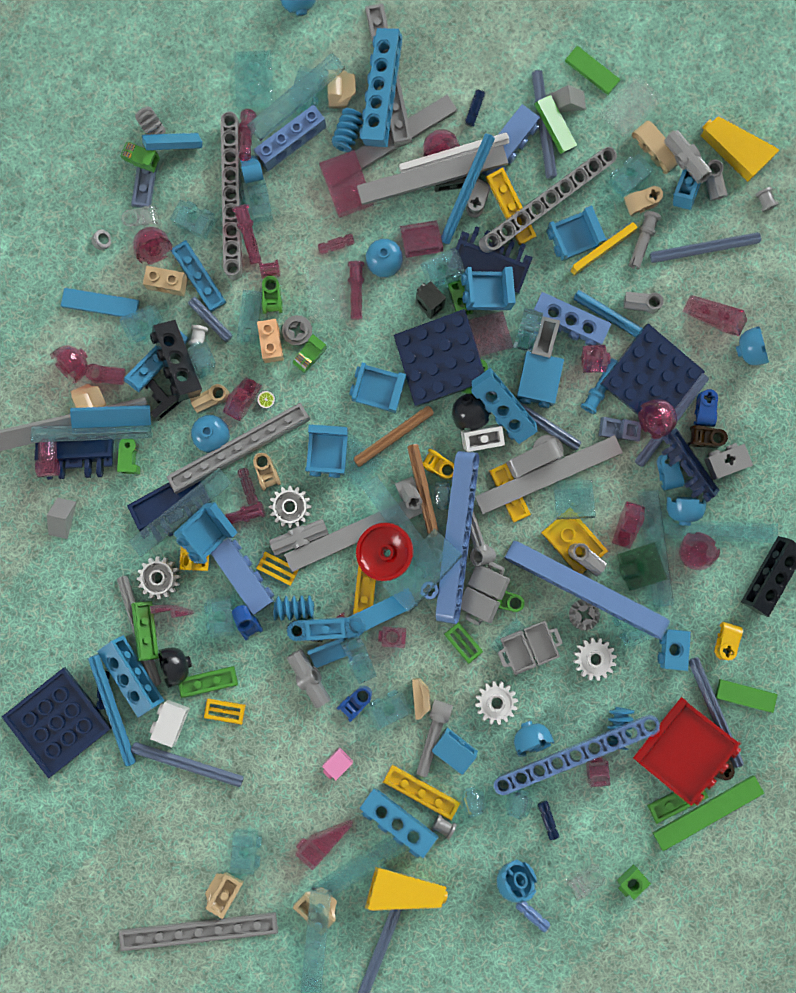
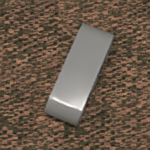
[506,439,563,479]

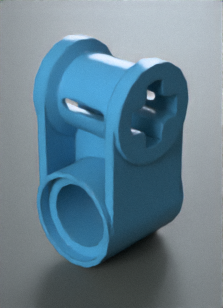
[240,155,264,184]
[657,454,684,491]

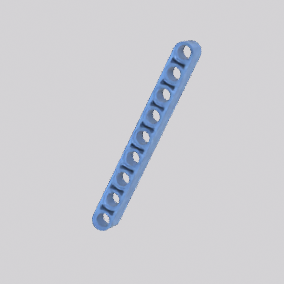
[436,451,479,624]
[504,541,670,639]
[494,715,659,795]

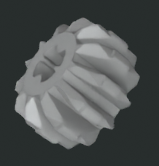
[135,106,166,135]

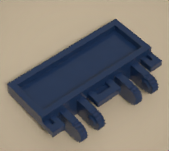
[449,226,533,293]
[661,428,720,502]
[34,429,114,480]
[127,481,212,543]

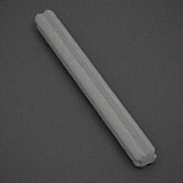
[117,576,161,686]

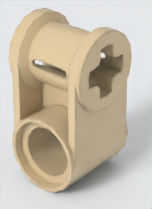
[624,186,663,216]
[253,453,281,491]

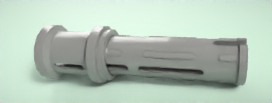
[628,211,661,270]

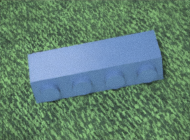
[481,104,540,176]
[211,538,274,615]

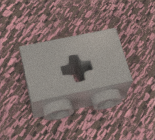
[704,443,753,480]

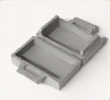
[461,562,510,626]
[498,621,563,675]

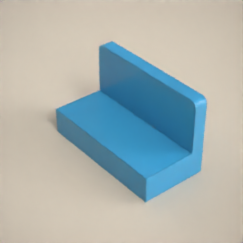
[307,638,351,668]
[432,728,478,774]

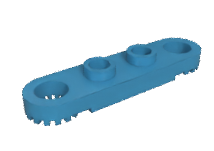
[287,617,365,641]

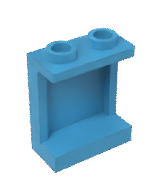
[546,205,606,261]
[461,267,516,310]
[516,351,564,408]
[349,362,406,413]
[305,424,348,478]
[173,503,238,564]

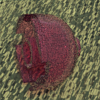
[423,129,460,157]
[132,227,172,264]
[50,345,88,384]
[638,399,677,439]
[679,532,720,571]

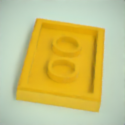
[541,508,608,574]

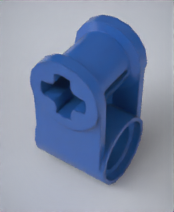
[694,389,718,427]
[232,605,263,640]
[337,686,372,722]

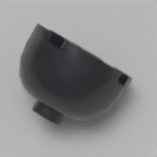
[452,393,491,431]
[158,647,192,688]

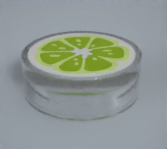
[257,390,276,410]

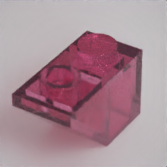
[223,377,262,421]
[612,501,645,549]

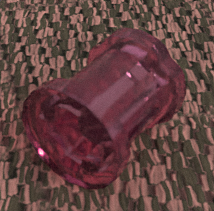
[259,259,281,279]

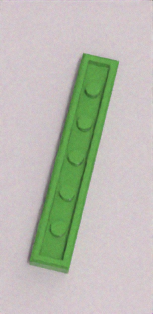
[652,775,765,851]

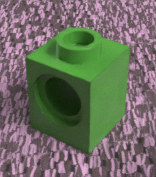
[617,864,651,900]

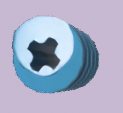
[332,108,363,153]
[274,595,314,621]
[607,707,635,750]

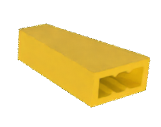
[700,116,780,182]
[365,867,448,910]

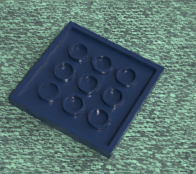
[394,309,485,407]
[600,323,705,431]
[2,667,112,779]

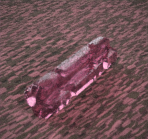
[318,234,355,255]
[238,468,258,505]

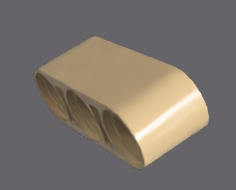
[632,120,678,174]

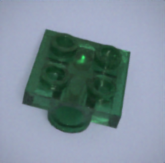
[617,542,668,591]

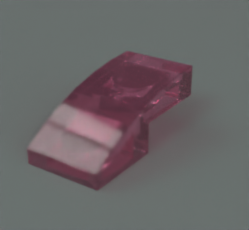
[150,604,194,618]

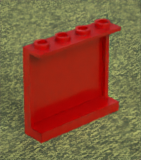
[633,697,742,806]

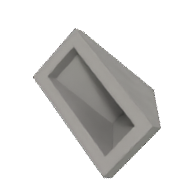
[547,85,586,113]
[532,316,560,358]
[47,498,76,539]

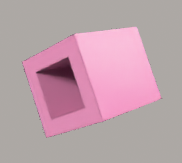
[322,747,353,780]

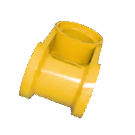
[423,448,454,480]
[714,622,743,660]

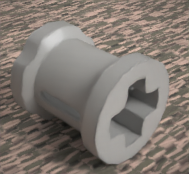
[755,187,779,212]
[431,814,457,840]

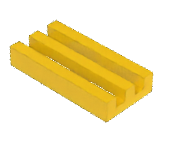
[256,552,299,586]
[204,698,246,725]

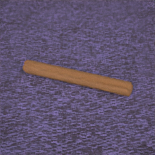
[353,406,434,467]
[407,444,439,538]

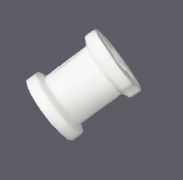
[188,325,208,348]

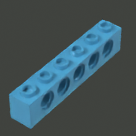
[360,28,403,147]

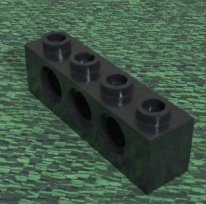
[150,320,202,402]
[741,536,796,617]

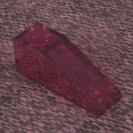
[683,295,747,336]
[295,819,353,871]

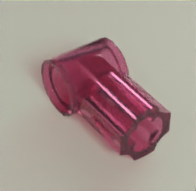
[85,364,126,385]
[35,438,60,478]

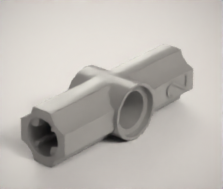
[664,130,712,184]
[269,519,329,556]
[287,649,331,708]

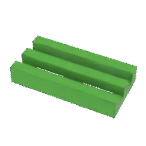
[444,622,483,664]

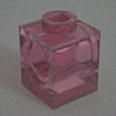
[581,345,610,373]
[378,626,406,648]
[586,756,611,787]

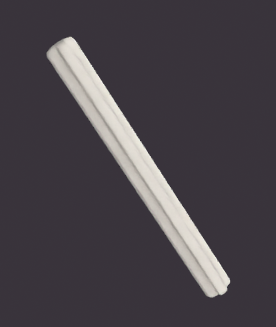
[399,133,509,173]

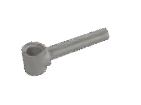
[470,511,496,566]
[416,699,453,777]

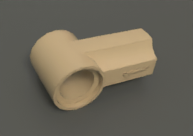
[190,384,230,414]

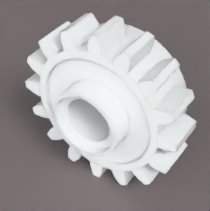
[269,486,312,528]
[137,557,181,599]
[573,637,617,681]
[475,681,518,725]

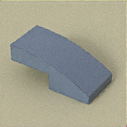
[598,417,642,442]

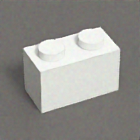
[461,424,505,452]
[150,700,190,747]

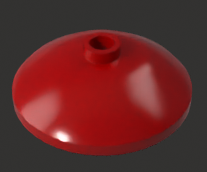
[356,523,413,581]

